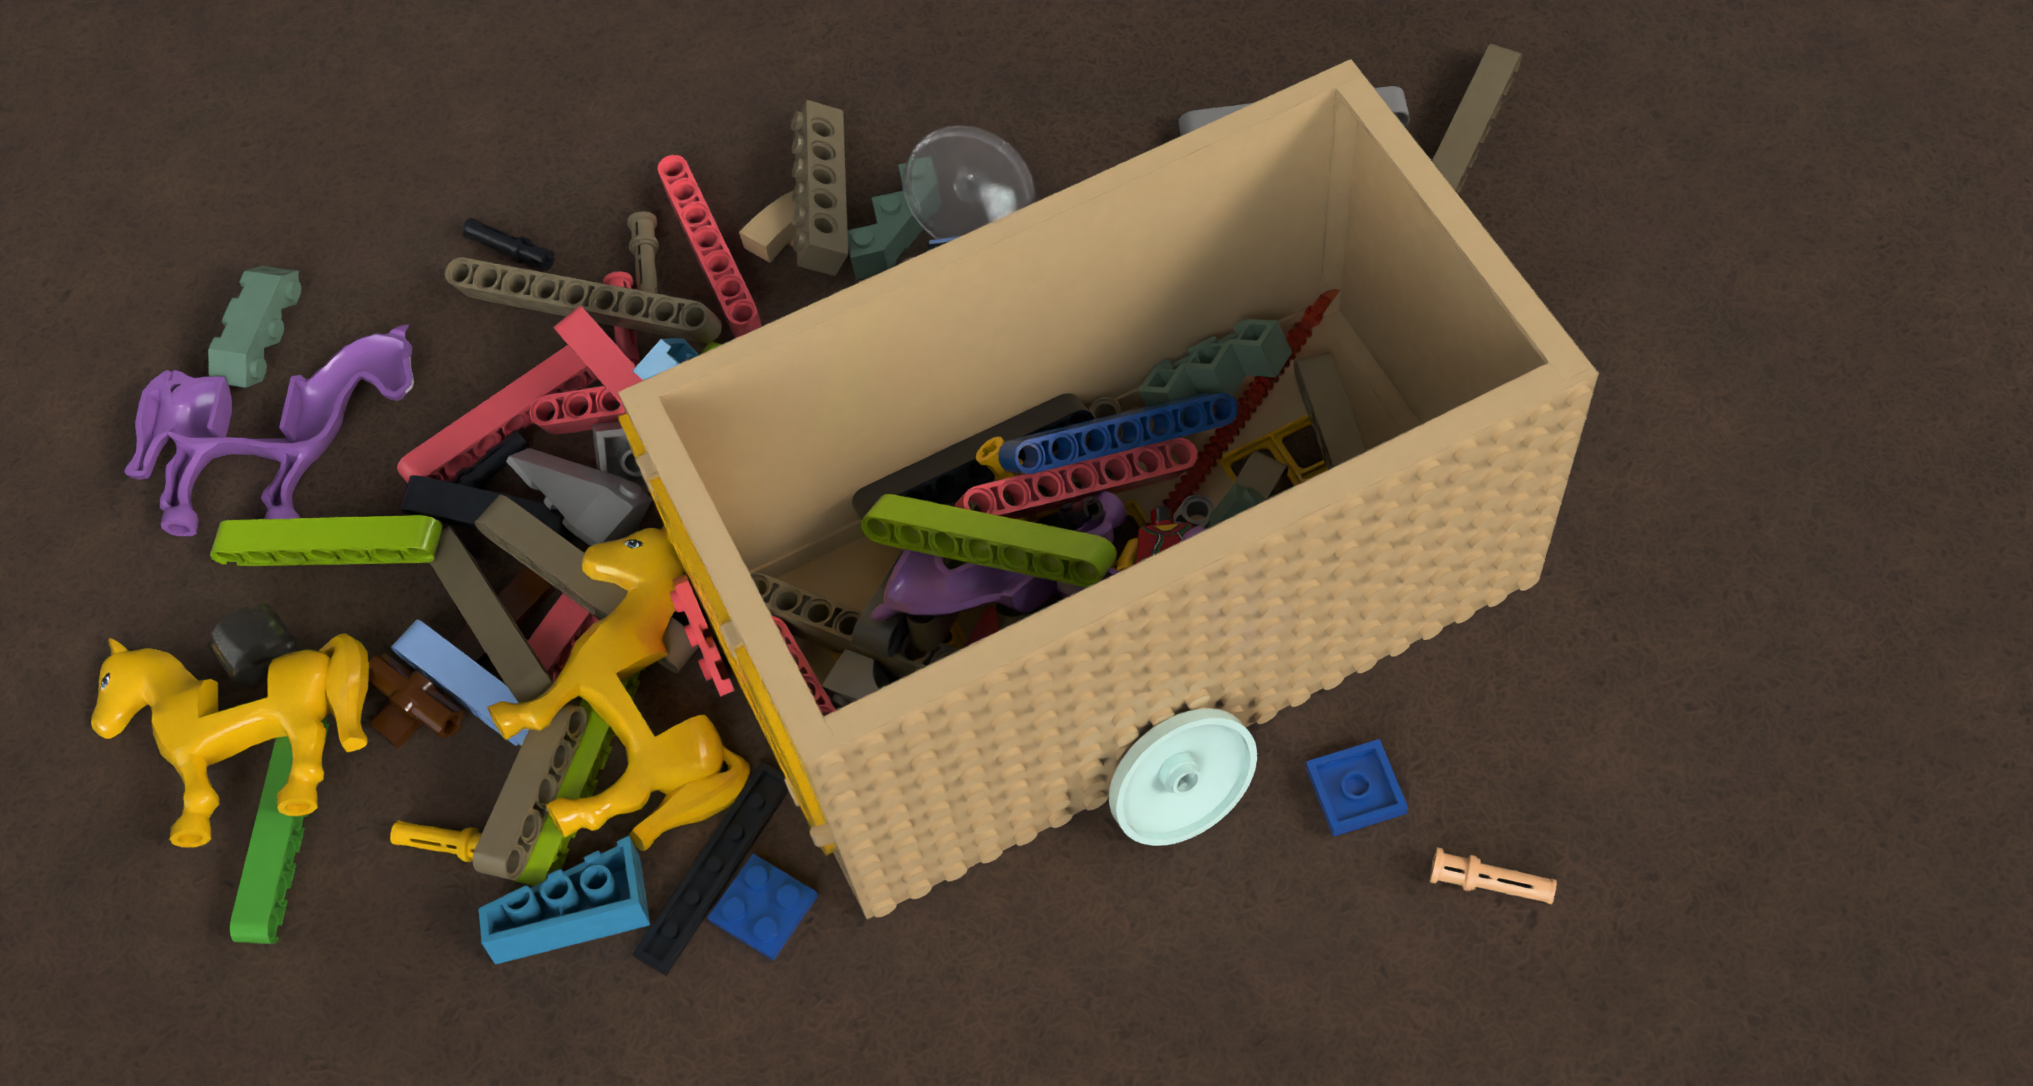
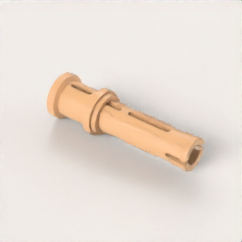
[1429,847,1557,905]

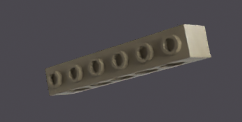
[791,100,848,276]

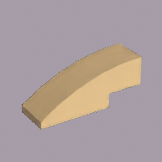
[739,191,797,263]

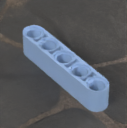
[391,619,529,746]

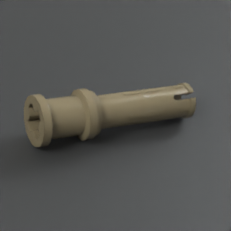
[627,212,659,309]

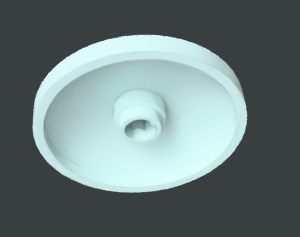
[1109,708,1257,846]

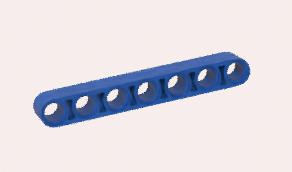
[998,393,1238,474]

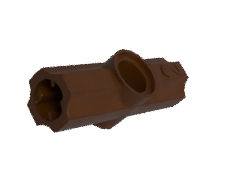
[368,653,465,739]

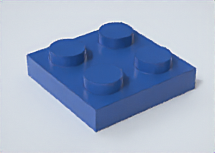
[1305,739,1408,837]
[707,854,818,961]

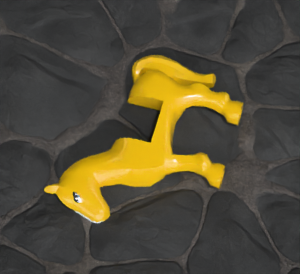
[487,528,751,851]
[91,633,369,847]

